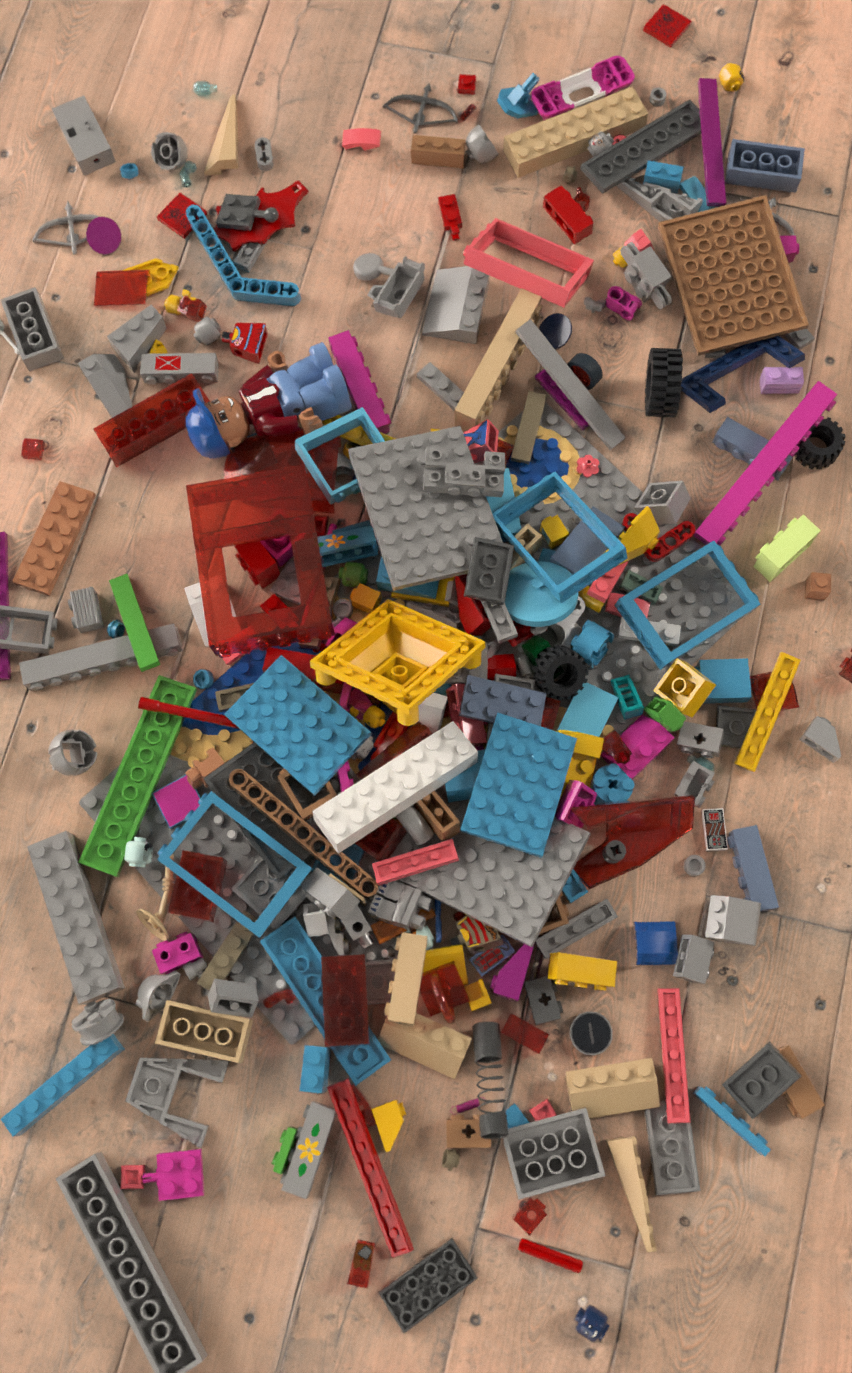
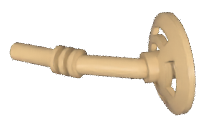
[136,854,175,941]

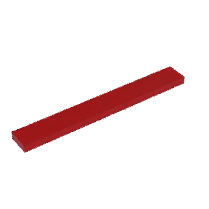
[327,1078,414,1258]

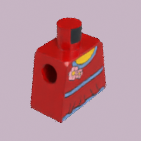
[222,323,268,364]

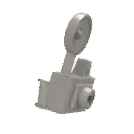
[353,253,425,318]

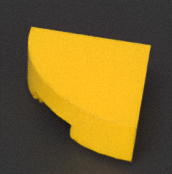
[149,339,168,354]

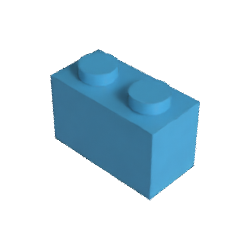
[643,160,684,194]

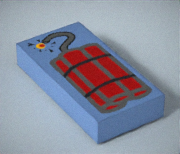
[469,934,515,977]

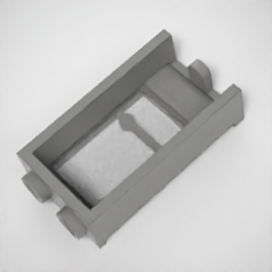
[0,605,58,655]

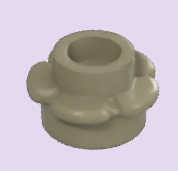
[563,166,577,184]
[442,1149,460,1171]

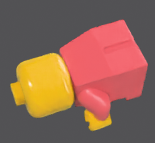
[613,229,654,268]

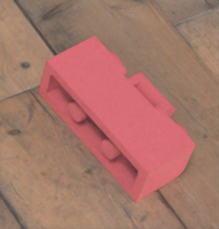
[446,684,488,747]

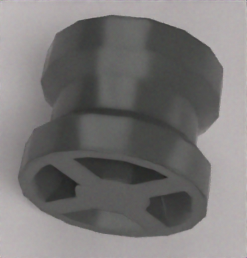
[602,840,626,864]

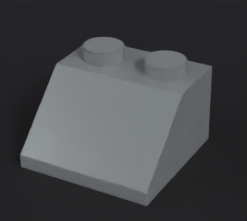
[634,480,691,525]
[705,895,761,946]

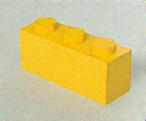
[548,952,617,991]

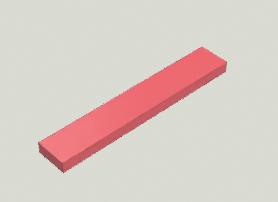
[657,988,690,1123]

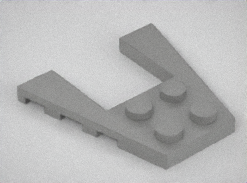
[125,1058,229,1148]

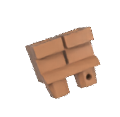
[185,747,225,790]

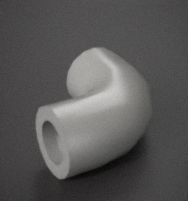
[395,805,434,845]

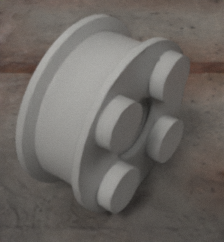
[72,999,124,1046]

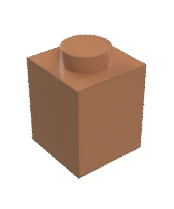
[805,572,831,601]

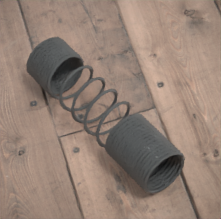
[472,1021,508,1139]

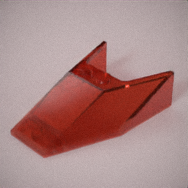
[571,795,695,889]

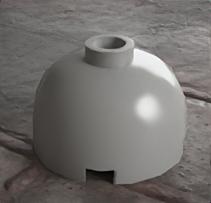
[466,124,499,163]
[151,132,188,170]

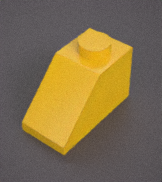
[372,1099,407,1152]

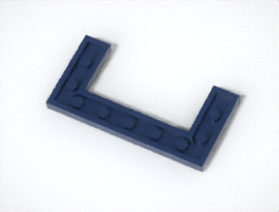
[681,336,805,413]

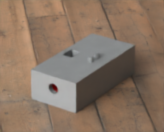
[52,96,116,176]

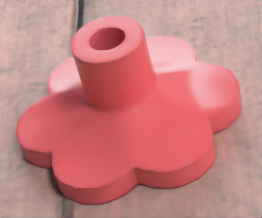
[576,455,599,478]

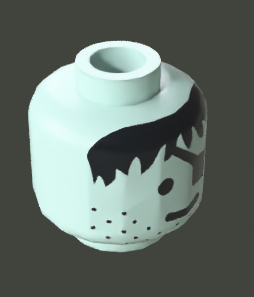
[124,837,153,867]

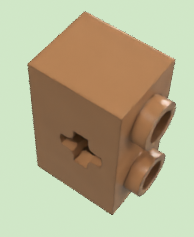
[447,1114,491,1148]

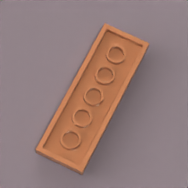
[12,481,96,596]

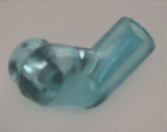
[180,161,197,188]

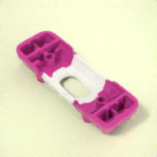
[531,56,635,120]

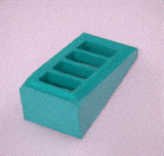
[610,674,644,720]

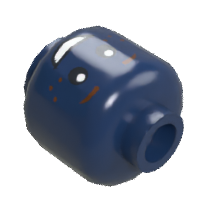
[574,1305,610,1342]

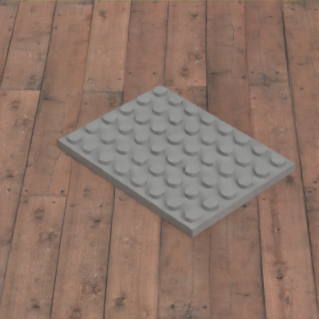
[348,426,503,591]
[391,784,590,948]

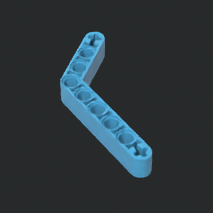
[186,205,301,306]

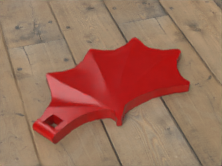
[213,180,309,252]

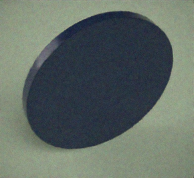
[539,313,572,350]

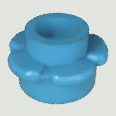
[107,620,125,639]

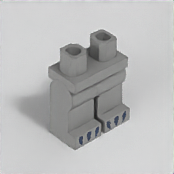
[368,881,433,931]

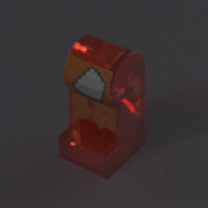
[347,1239,375,1288]

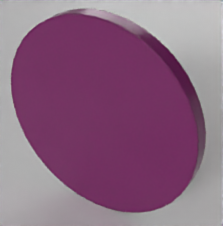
[86,217,122,255]

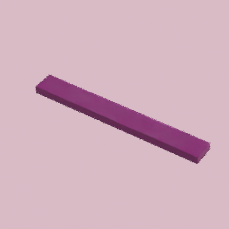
[698,78,726,207]

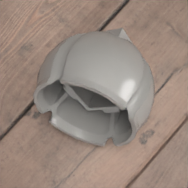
[48,729,97,776]

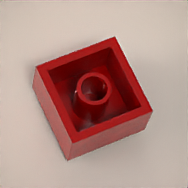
[234,533,280,589]

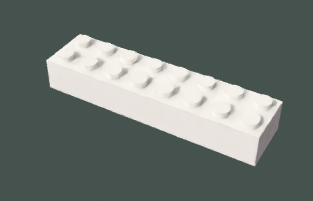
[313,721,478,854]

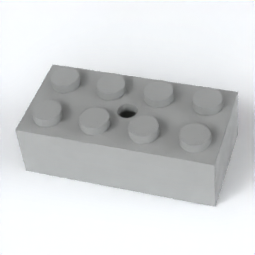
[1,287,64,372]

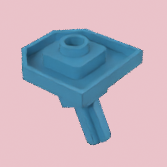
[497,73,539,119]

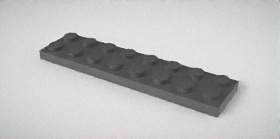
[580,99,701,194]

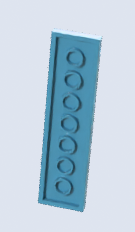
[260,917,391,1086]

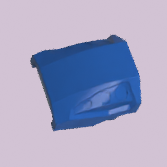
[633,921,678,965]

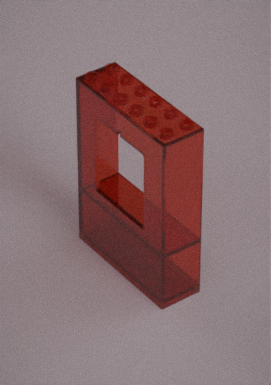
[186,464,335,658]

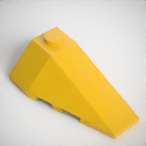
[605,506,660,566]

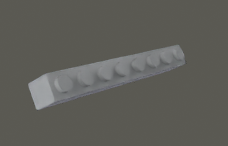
[19,623,183,691]

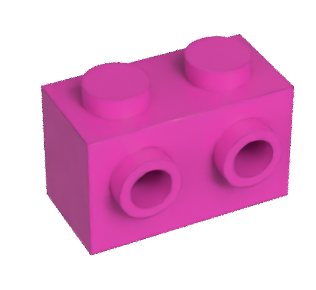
[152,932,204,975]

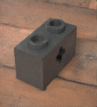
[524,976,563,1025]

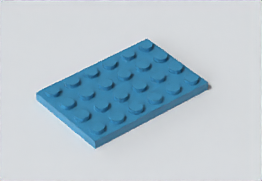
[224,655,372,796]
[460,712,577,858]

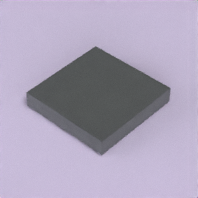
[716,705,757,749]

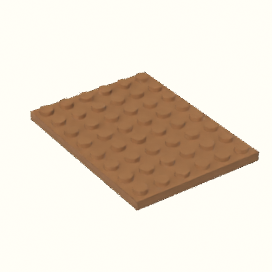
[658,195,809,356]

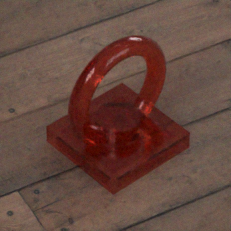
[420,961,470,1024]

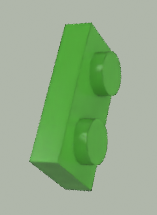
[272,1126,298,1174]

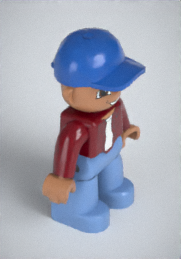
[186,342,352,459]

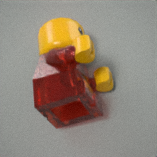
[164,289,207,322]

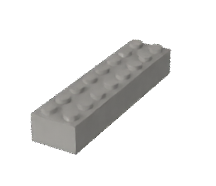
[27,831,125,1005]

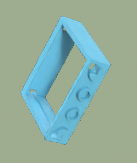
[295,407,385,505]

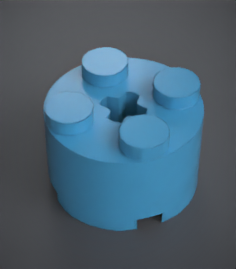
[570,620,614,668]
[590,763,634,812]

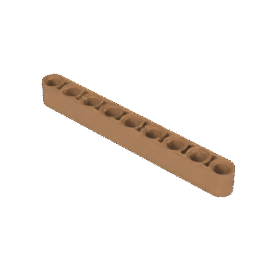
[229,769,378,898]

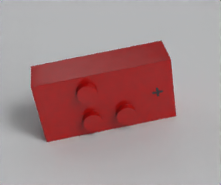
[262,647,344,694]

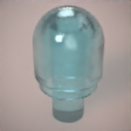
[193,81,217,96]
[687,754,715,772]

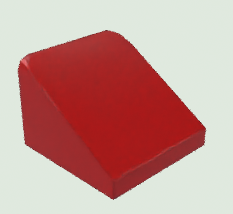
[307,514,329,536]

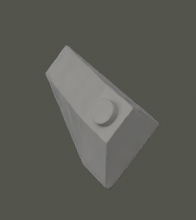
[78,354,136,430]

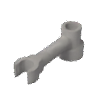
[183,957,209,995]

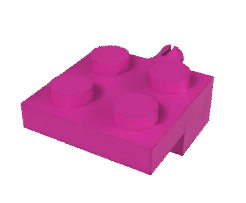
[142,1149,204,1201]

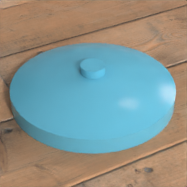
[505,561,578,627]

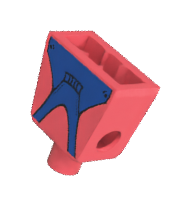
[463,419,499,463]

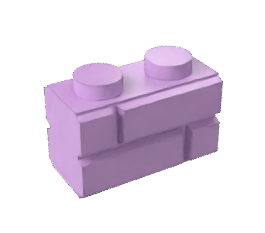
[760,367,804,394]

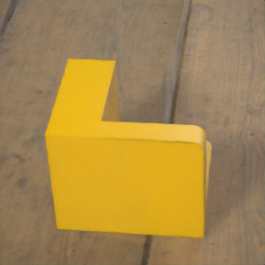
[463,979,492,1012]

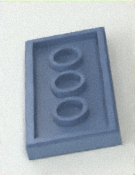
[550,506,625,575]

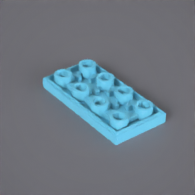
[557,683,619,737]

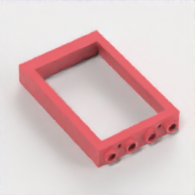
[463,218,594,308]

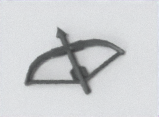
[382,83,458,133]

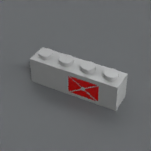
[140,353,219,384]

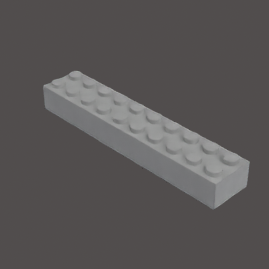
[56,1152,208,1373]

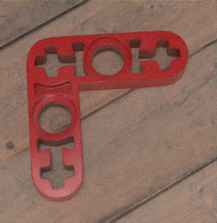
[622,513,696,562]

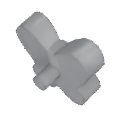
[584,297,606,313]

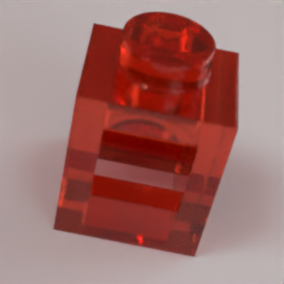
[512,1197,547,1236]

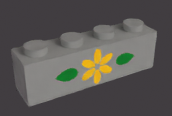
[280,1101,337,1199]

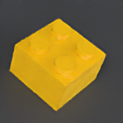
[653,658,716,718]

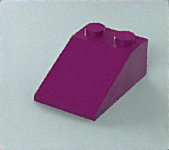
[490,944,534,1002]

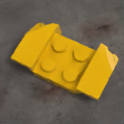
[556,730,604,803]

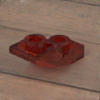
[351,1084,377,1127]

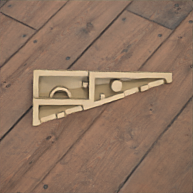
[205,94,238,176]
[605,1136,657,1252]

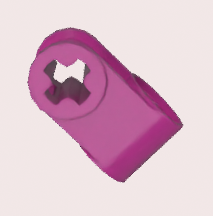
[605,286,642,320]

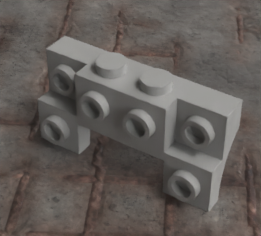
[423,447,505,497]

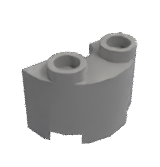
[674,761,715,808]

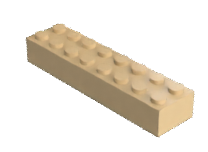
[503,87,648,178]
[455,288,543,432]

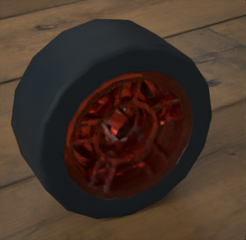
[567,353,603,390]

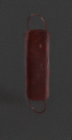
[460,102,478,122]

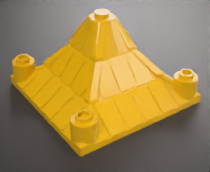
[310,599,485,726]

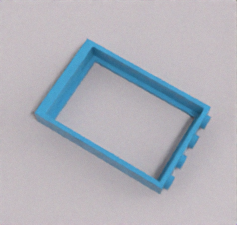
[492,471,627,603]
[615,541,760,670]
[157,791,312,938]

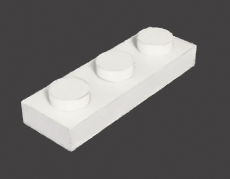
[618,617,681,647]

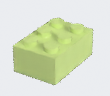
[753,514,821,582]

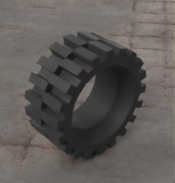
[645,348,683,417]

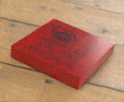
[643,4,692,48]
[157,192,208,239]

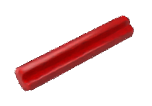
[518,1238,583,1273]

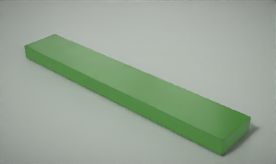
[109,574,160,672]

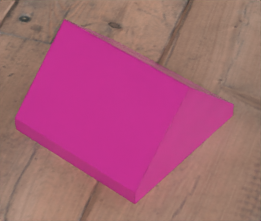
[555,780,597,829]

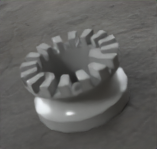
[649,88,666,107]

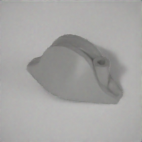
[136,971,181,1022]

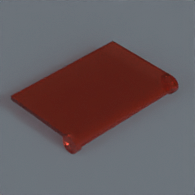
[94,269,150,306]

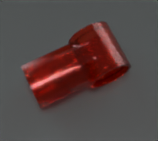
[602,730,632,764]

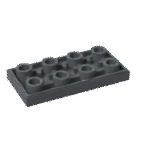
[379,1238,478,1333]

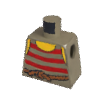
[449,915,504,955]

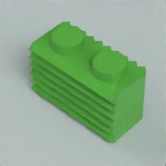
[644,696,686,732]

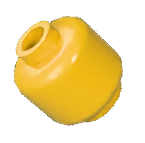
[719,63,745,92]

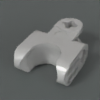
[530,596,585,648]

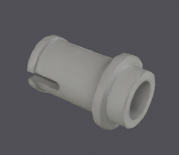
[515,656,535,680]

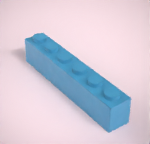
[1,1034,125,1137]

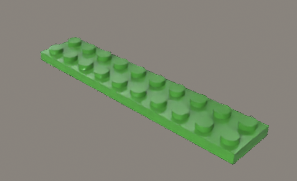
[78,675,197,877]

